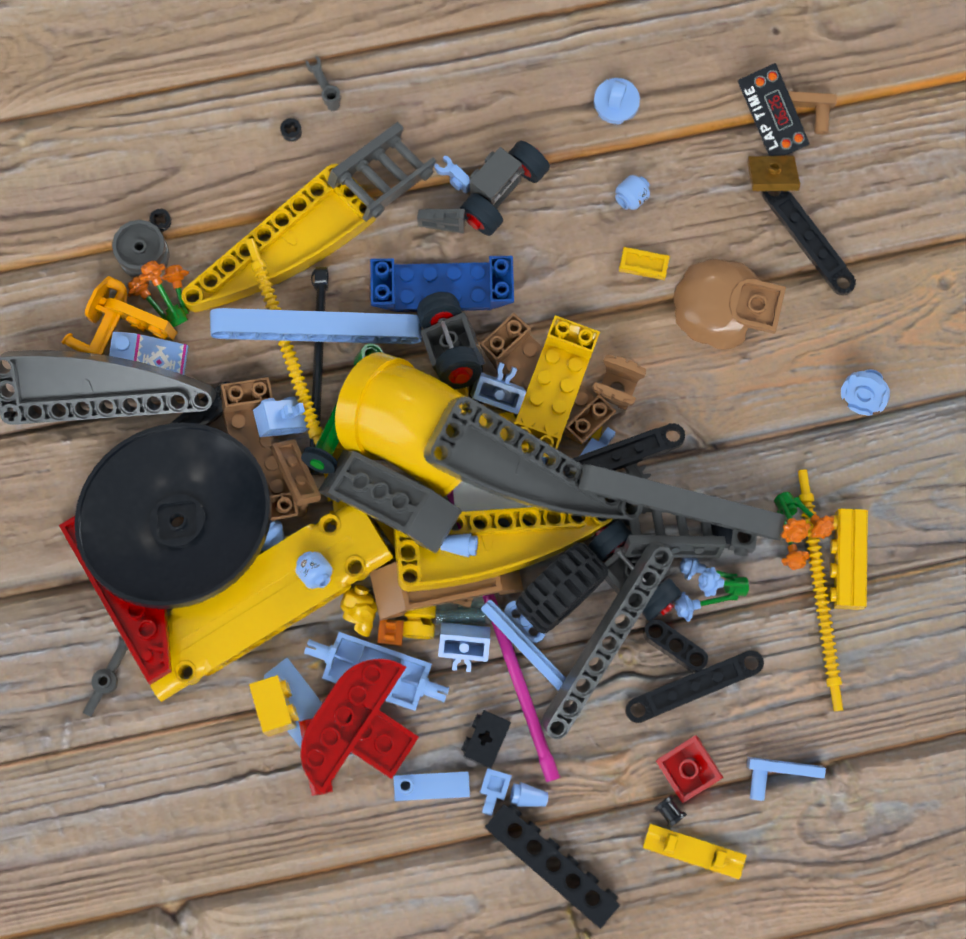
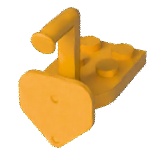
[61,276,177,355]

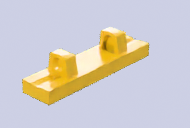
[642,824,747,880]

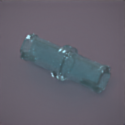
[436,606,486,625]

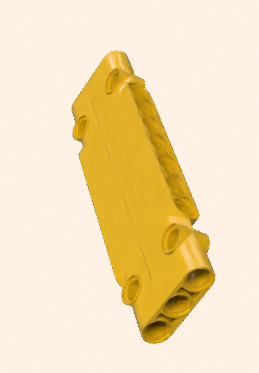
[150,504,394,702]

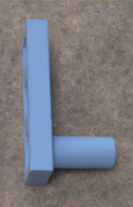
[746,757,826,801]
[394,771,470,801]

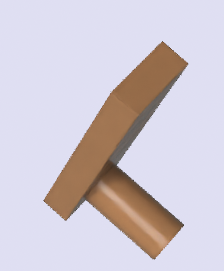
[788,91,837,135]
[271,439,321,517]

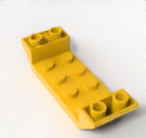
[514,315,600,459]

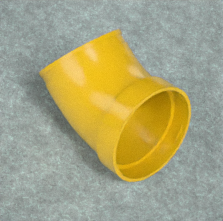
[335,352,502,497]

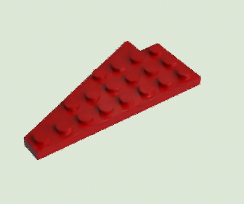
[59,516,172,685]

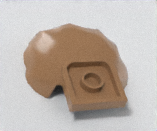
[674,259,786,350]

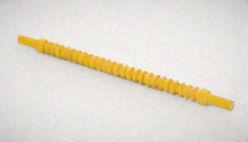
[246,238,323,446]
[798,469,844,712]

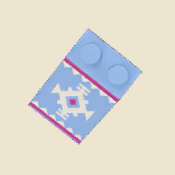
[109,331,188,375]

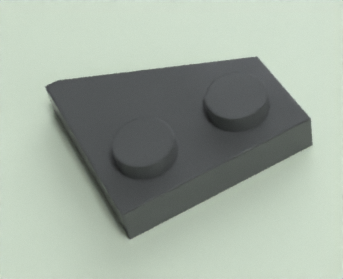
[417,208,465,234]

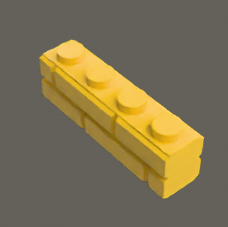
[829,508,868,610]

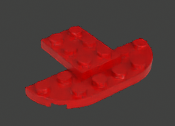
[300,659,419,794]

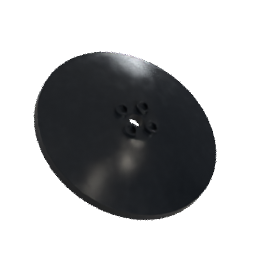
[74,423,272,609]

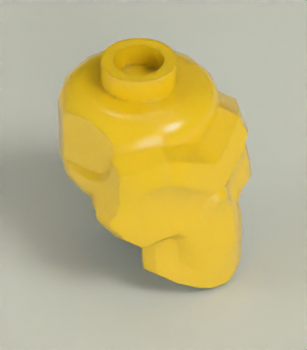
[340,585,378,637]

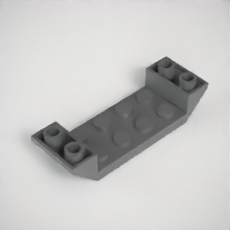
[319,450,462,554]

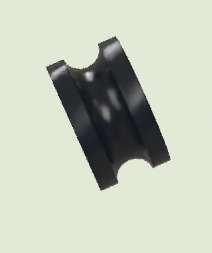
[280,118,302,142]
[149,209,171,232]

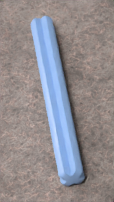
[481,600,566,691]

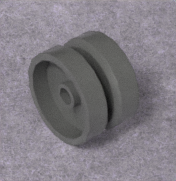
[112,220,170,278]

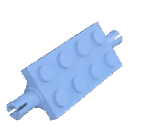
[304,632,450,712]

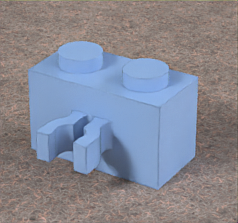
[470,362,526,414]
[253,397,309,437]
[438,622,490,672]

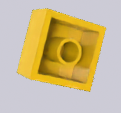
[249,675,299,737]

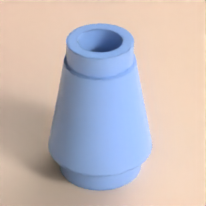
[440,533,478,558]
[510,782,548,807]

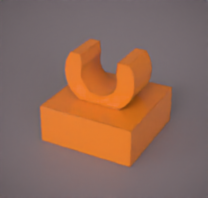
[377,619,404,647]

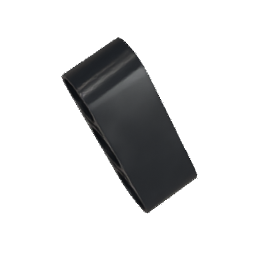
[643,619,708,673]

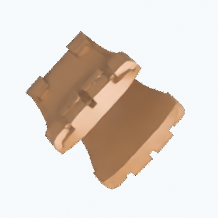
[593,354,646,411]

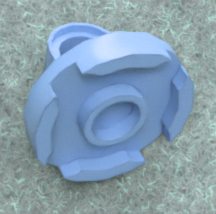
[593,78,640,124]
[841,369,890,416]

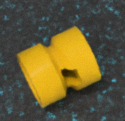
[403,606,436,639]

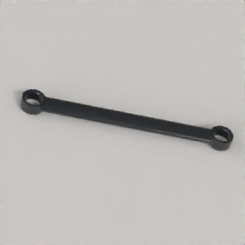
[308,267,329,475]

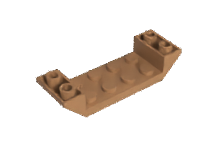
[480,313,616,445]
[221,377,298,521]
[370,562,524,621]

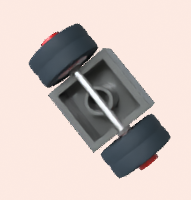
[460,140,550,236]
[417,292,485,390]
[588,520,682,621]

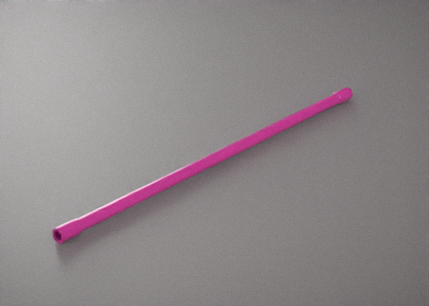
[415,368,560,783]

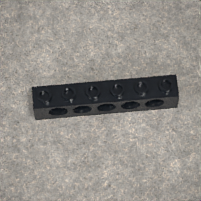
[484,804,620,929]

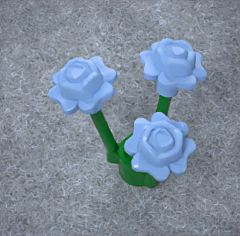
[675,558,749,622]

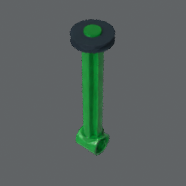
[301,343,383,474]

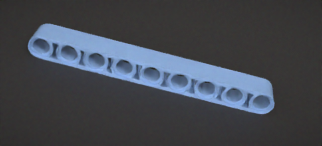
[210,308,422,344]

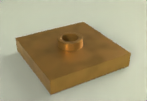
[747,156,800,191]

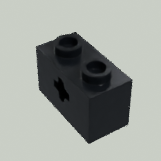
[461,710,511,769]

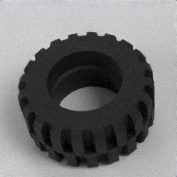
[515,542,609,634]

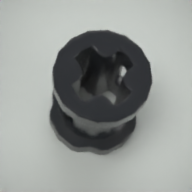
[654,795,687,828]

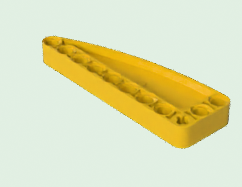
[181,164,377,312]
[394,507,612,592]

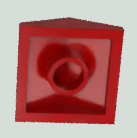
[655,735,724,803]

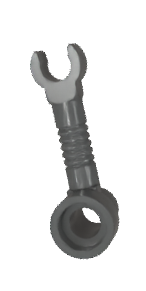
[306,56,341,111]

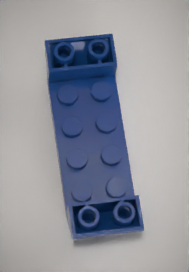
[370,256,514,312]

